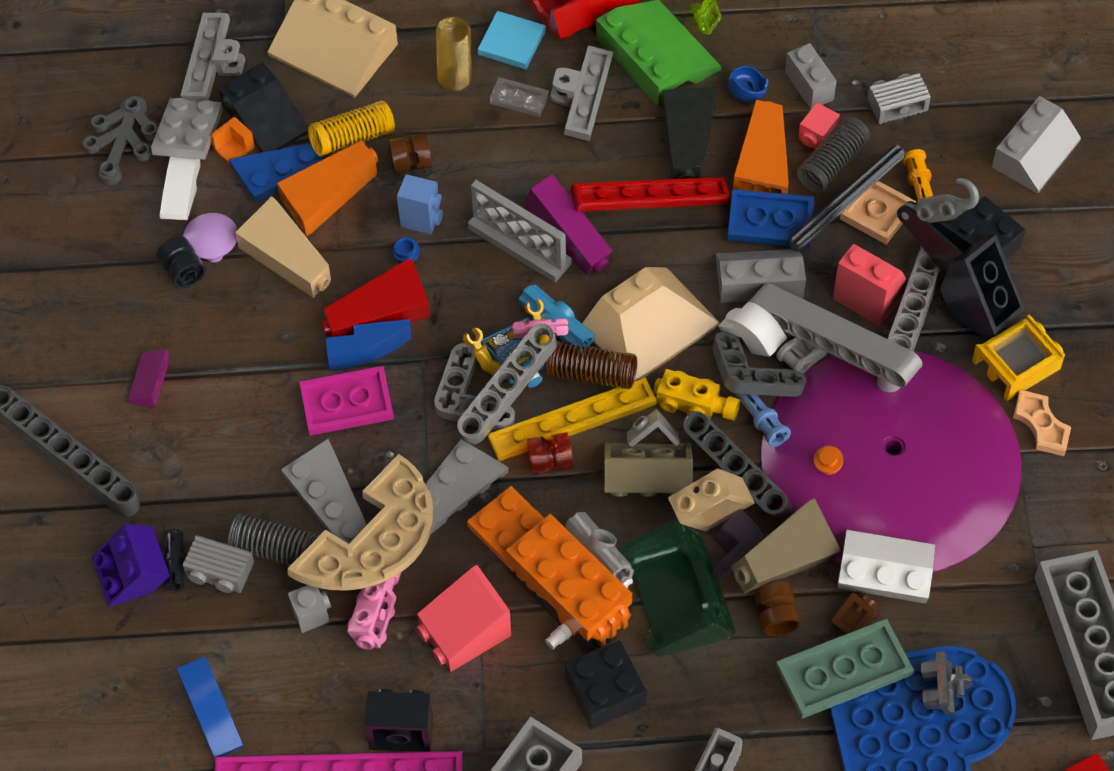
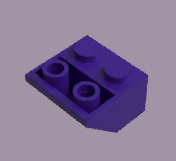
[92,524,170,606]

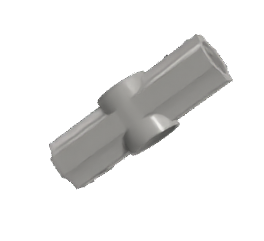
[565,512,634,584]

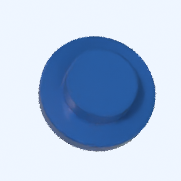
[392,237,420,263]

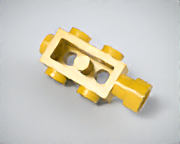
[653,369,741,421]

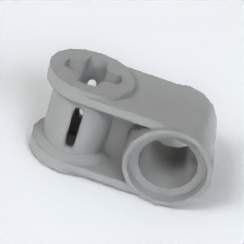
[776,337,827,374]

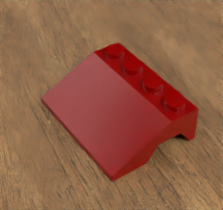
[525,0,642,39]

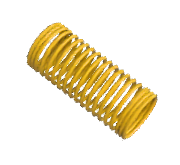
[308,100,395,157]

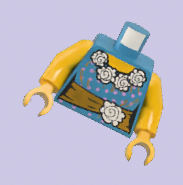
[463,299,549,388]

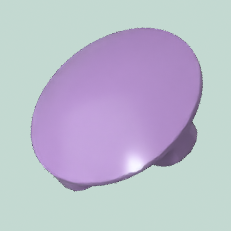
[183,213,237,262]

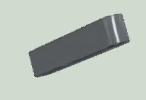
[683,411,792,522]

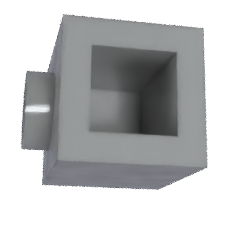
[288,585,331,633]

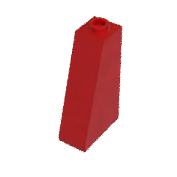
[321,258,430,337]

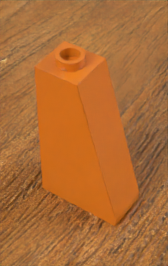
[733,100,789,194]
[277,140,378,236]

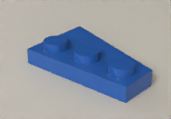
[229,143,323,203]

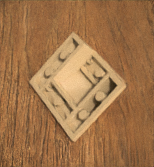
[582,267,720,381]

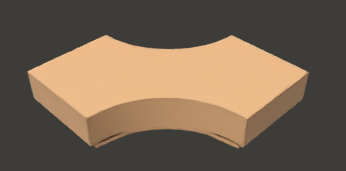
[1013,390,1071,456]

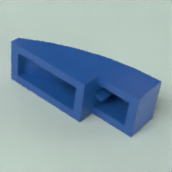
[326,319,412,371]
[177,657,243,758]

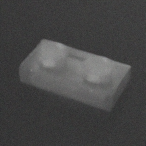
[490,77,549,117]

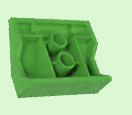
[596,0,721,107]

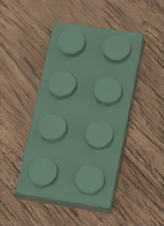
[776,619,914,719]

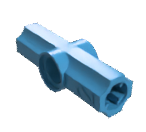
[518,284,594,353]

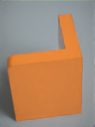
[210,117,255,165]

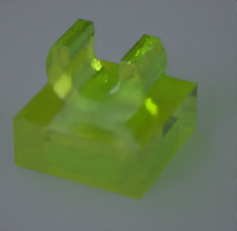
[688,0,722,35]

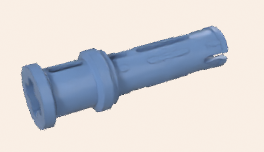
[735,393,791,447]

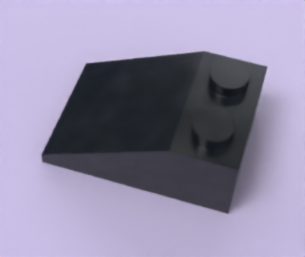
[218,62,308,153]

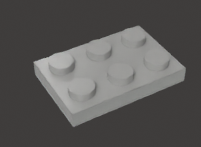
[151,98,223,160]

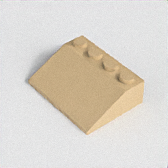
[267,0,398,98]

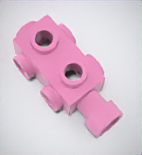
[347,573,401,650]

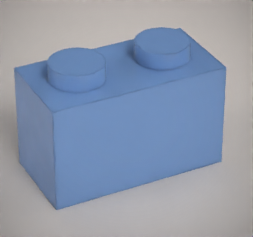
[397,174,443,235]

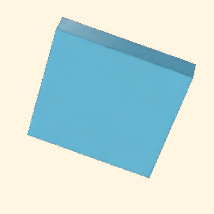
[478,11,546,70]

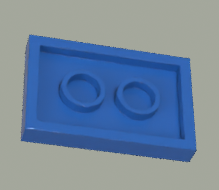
[727,189,814,248]

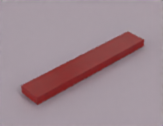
[570,177,731,212]

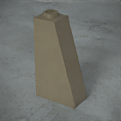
[731,498,841,593]

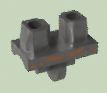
[921,651,973,715]

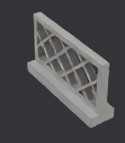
[468,180,572,283]

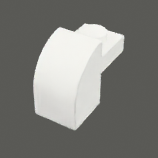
[718,302,787,357]

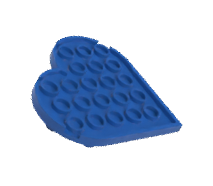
[829,646,1016,771]

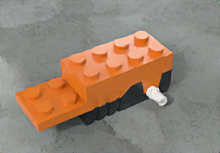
[467,486,633,652]

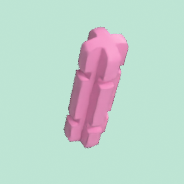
[513,318,568,338]

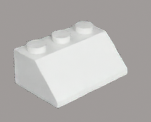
[837,530,935,604]

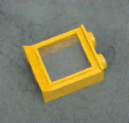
[972,314,1065,401]

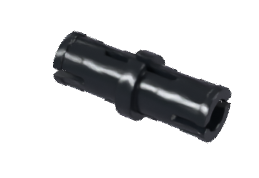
[163,529,186,591]

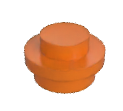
[814,446,843,475]

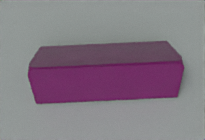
[128,349,170,407]

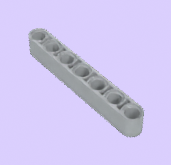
[876,246,941,392]
[749,283,923,387]

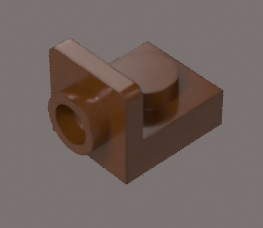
[831,592,881,634]

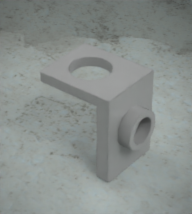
[627,409,680,447]

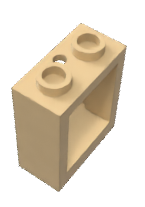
[668,468,755,532]

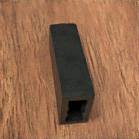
[663,86,717,179]

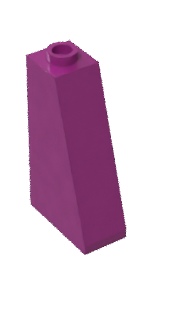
[523,174,613,275]

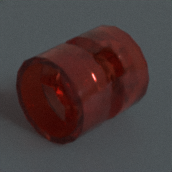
[527,432,573,475]

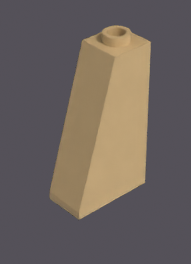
[235,197,331,298]

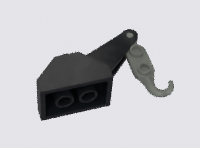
[897,178,1026,336]

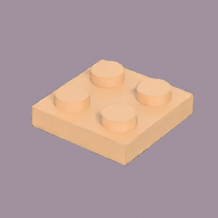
[840,181,916,245]

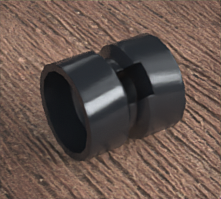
[156,236,206,289]

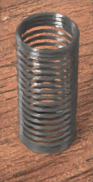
[797,116,871,193]
[227,513,320,565]

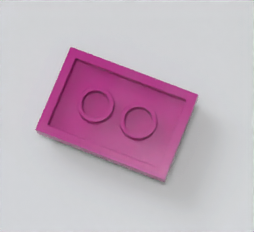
[299,366,394,436]

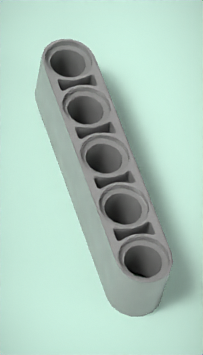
[457,323,557,444]

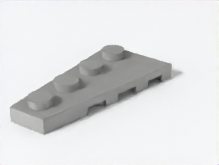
[281,439,367,544]
[425,439,509,534]

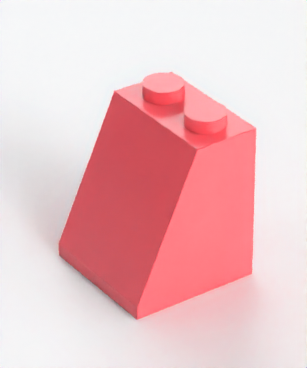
[833,244,908,326]
[416,565,511,672]

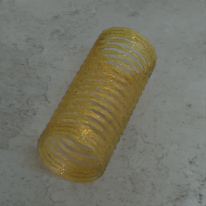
[436,17,471,91]

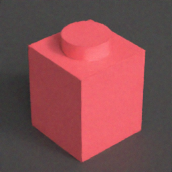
[798,103,840,151]

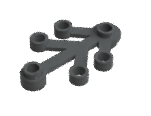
[83,96,158,185]

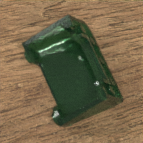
[617,518,736,657]

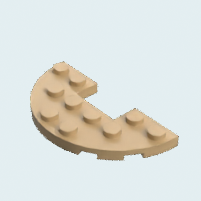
[287,454,433,591]

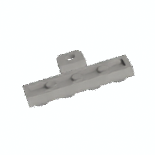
[180,13,245,101]
[550,45,613,141]

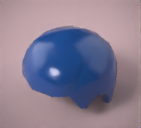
[728,66,768,104]

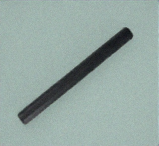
[788,145,905,251]

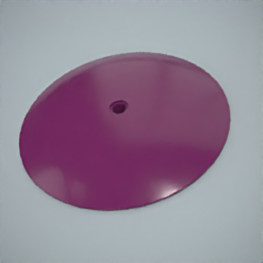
[761,351,1022,573]

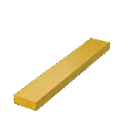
[487,377,657,461]

